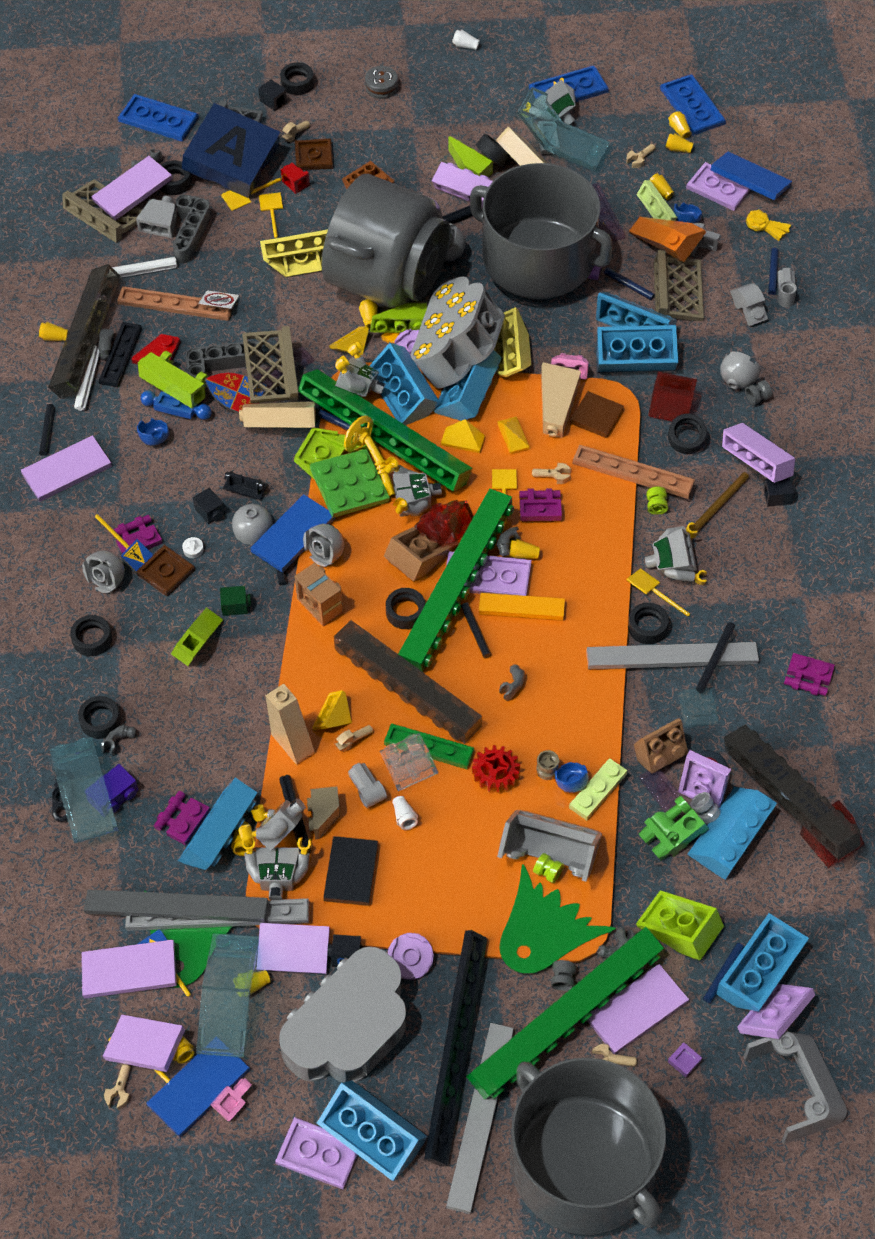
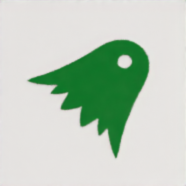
[499,864,616,974]
[144,890,232,988]

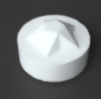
[182,537,204,558]

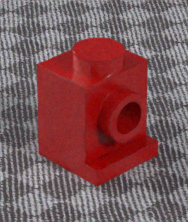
[281,163,310,194]

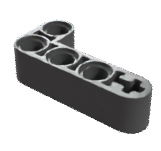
[173,195,211,264]
[186,341,263,378]

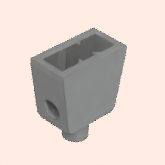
[136,196,177,238]

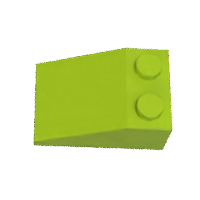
[636,890,724,960]

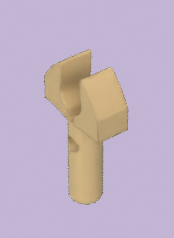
[281,121,310,142]
[626,144,655,168]
[532,463,571,484]
[335,725,373,751]
[592,1044,637,1067]
[104,1064,131,1110]

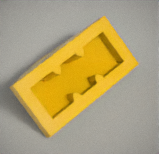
[329,326,369,355]
[497,417,530,454]
[441,419,485,453]
[312,690,352,730]

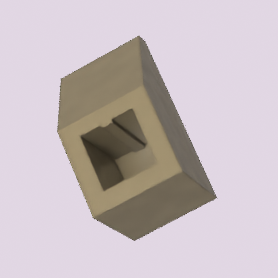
[307,786,340,839]

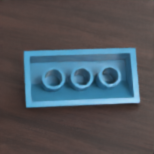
[596,292,677,327]
[597,325,678,372]
[370,343,440,425]
[433,350,502,421]
[178,778,258,870]
[687,787,777,880]
[716,913,809,1011]
[317,1080,428,1181]

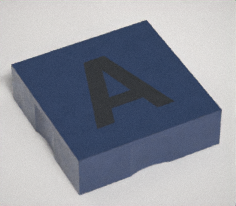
[182,103,281,198]

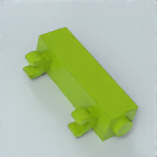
[138,351,208,408]

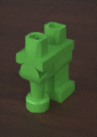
[639,795,709,860]

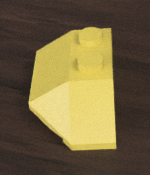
[260,230,328,277]
[494,307,531,377]

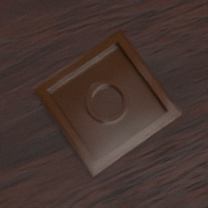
[295,138,333,171]
[570,391,624,438]
[136,545,195,597]

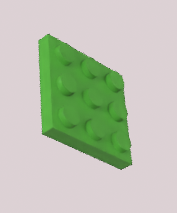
[310,449,390,518]

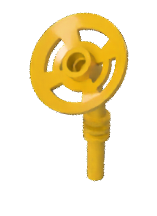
[344,416,395,496]

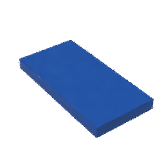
[529,65,609,102]
[660,74,726,135]
[118,94,199,142]
[710,152,792,200]
[250,494,336,573]
[146,1036,250,1138]

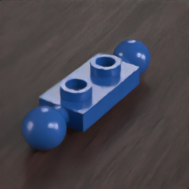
[140,390,212,420]

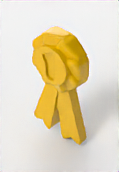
[746,210,791,241]

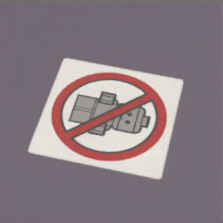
[198,290,239,308]

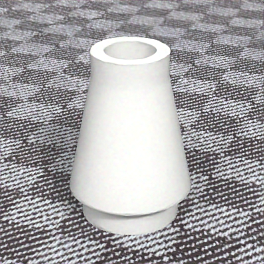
[452,30,480,50]
[392,796,418,830]

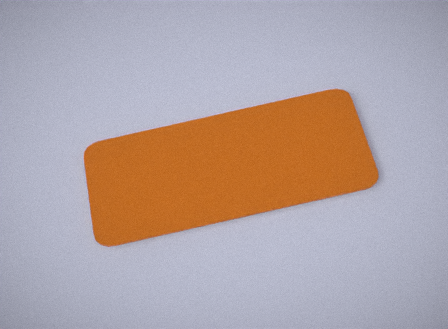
[246,362,640,963]

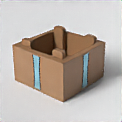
[294,563,343,626]

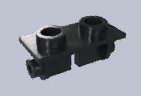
[223,471,268,500]

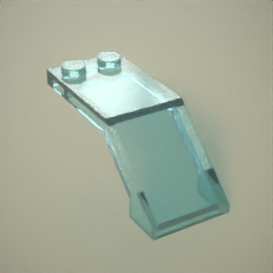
[517,87,610,171]
[50,737,119,844]
[196,933,259,1057]

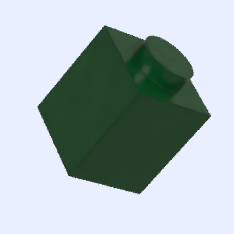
[220,586,251,616]

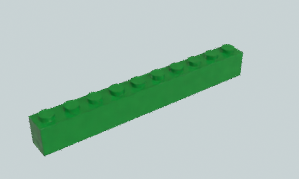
[298,369,473,491]
[398,488,514,673]
[466,927,664,1099]

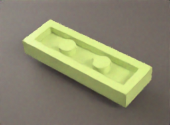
[637,180,677,221]
[569,758,627,821]

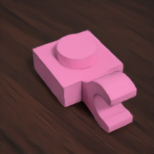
[210,1078,252,1121]

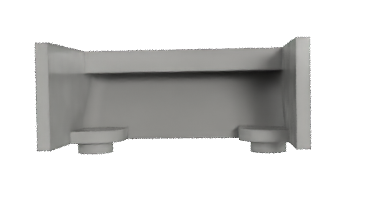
[497,810,602,882]
[744,1031,847,1144]

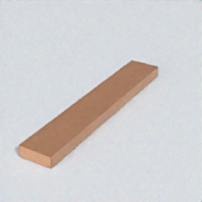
[117,286,233,321]
[573,445,695,499]

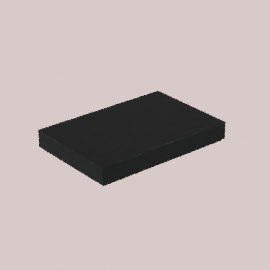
[323,836,378,906]

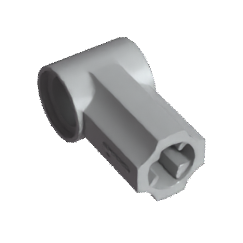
[777,268,797,307]
[348,763,387,808]

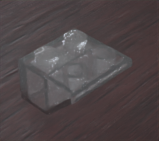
[380,733,438,791]

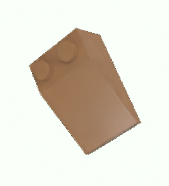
[384,519,459,581]

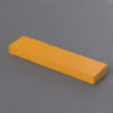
[479,593,565,620]

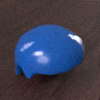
[673,202,702,223]
[137,418,169,446]
[555,762,589,793]

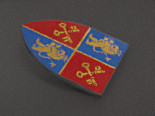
[205,372,267,413]

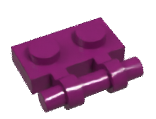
[519,488,562,521]
[112,515,163,553]
[784,653,835,696]
[153,791,210,846]

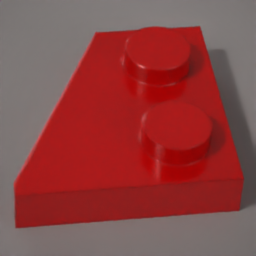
[131,334,180,365]

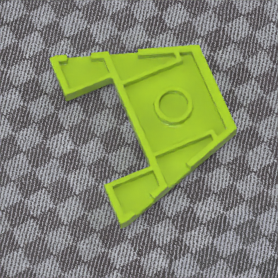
[294,427,374,480]

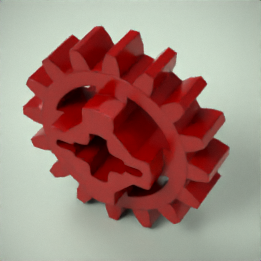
[472,745,520,792]

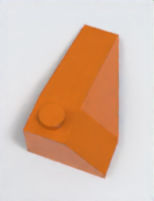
[629,217,706,262]

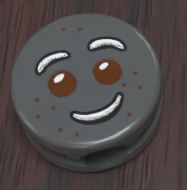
[365,66,398,99]

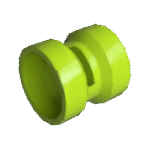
[646,487,668,514]
[533,853,564,883]

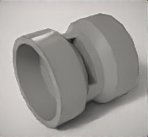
[690,792,721,824]

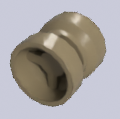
[536,750,559,780]

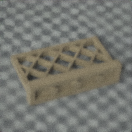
[62,179,142,243]
[653,250,704,321]
[242,326,298,403]

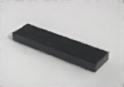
[98,322,142,388]

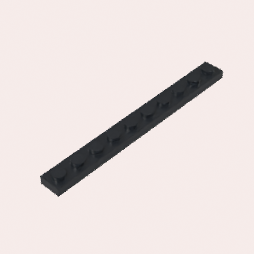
[424,930,488,1167]

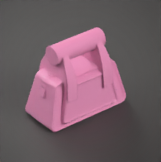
[551,353,589,379]

